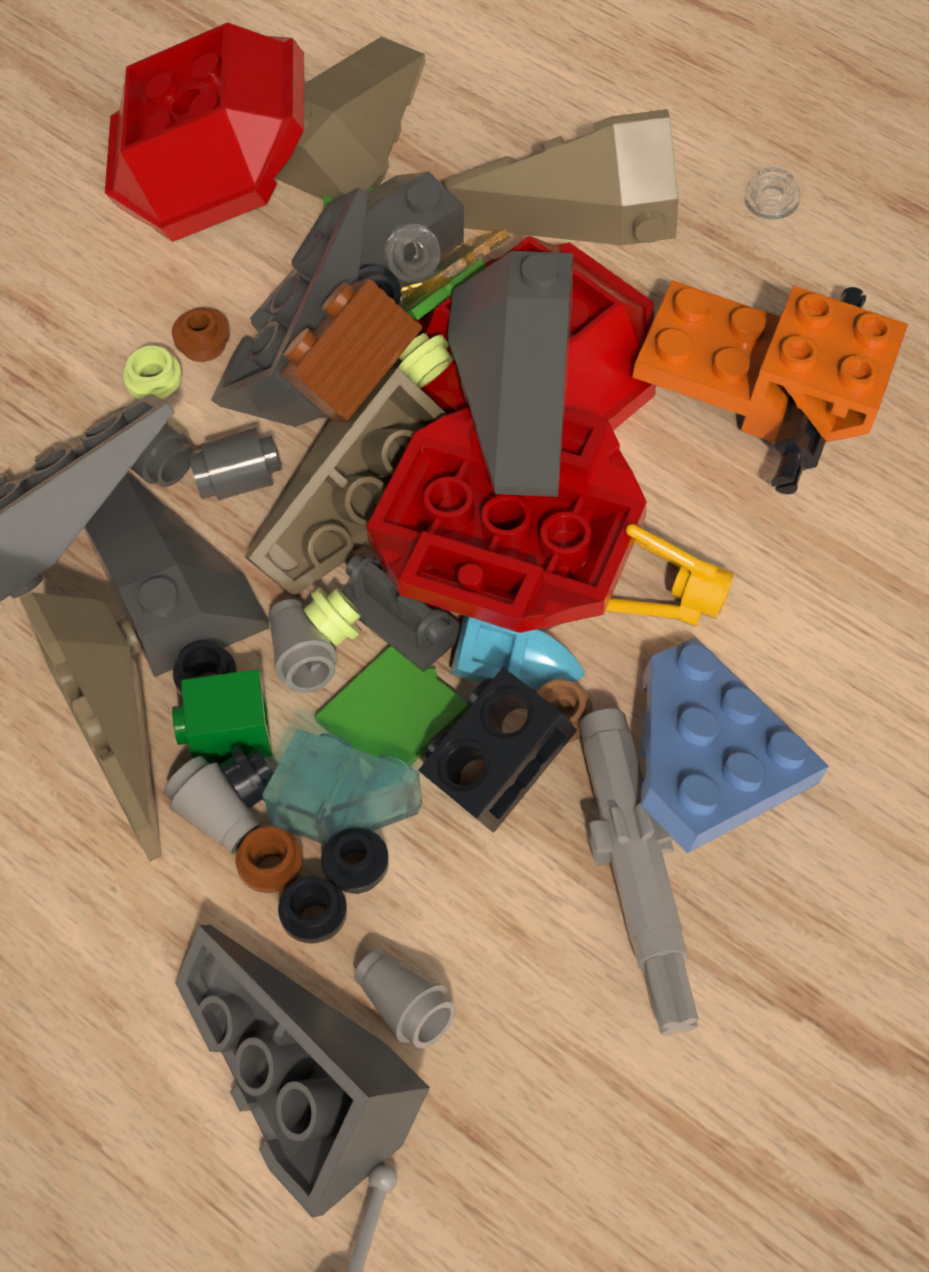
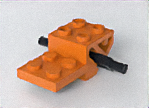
[632,280,908,495]

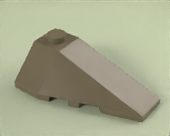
[274,36,425,200]
[445,109,678,245]
[245,368,447,597]
[19,592,162,862]

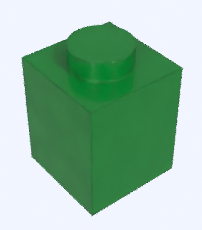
[172,669,273,764]

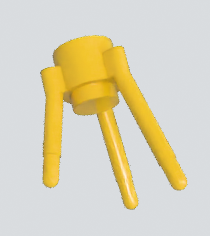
[606,524,735,627]

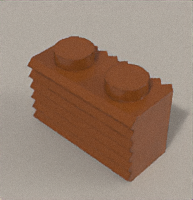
[280,279,422,422]

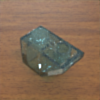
[263,729,423,845]

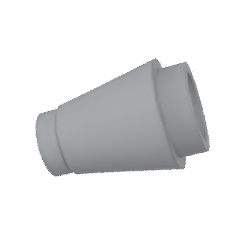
[268,599,337,693]
[164,756,261,854]
[354,949,456,1048]

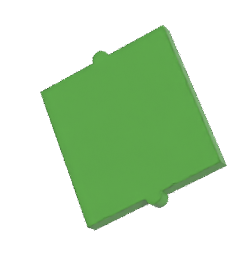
[399,259,487,321]
[315,646,468,784]

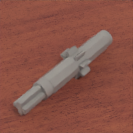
[579,708,699,1036]

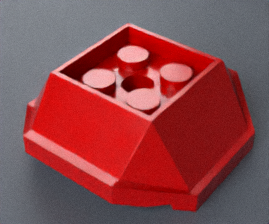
[105,22,304,242]
[415,236,656,431]
[366,407,647,633]

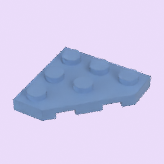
[641,637,829,853]

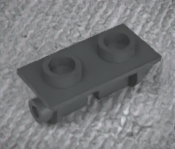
[342,554,462,672]

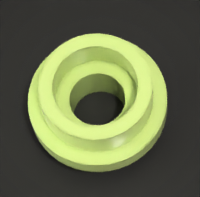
[398,334,453,388]
[123,345,182,399]
[304,587,362,646]

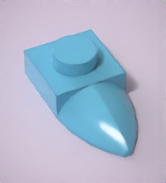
[450,616,584,690]

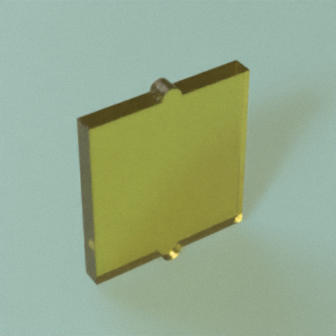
[400,228,510,299]

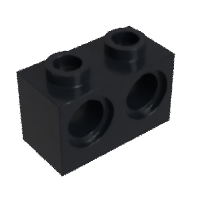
[418,667,577,833]

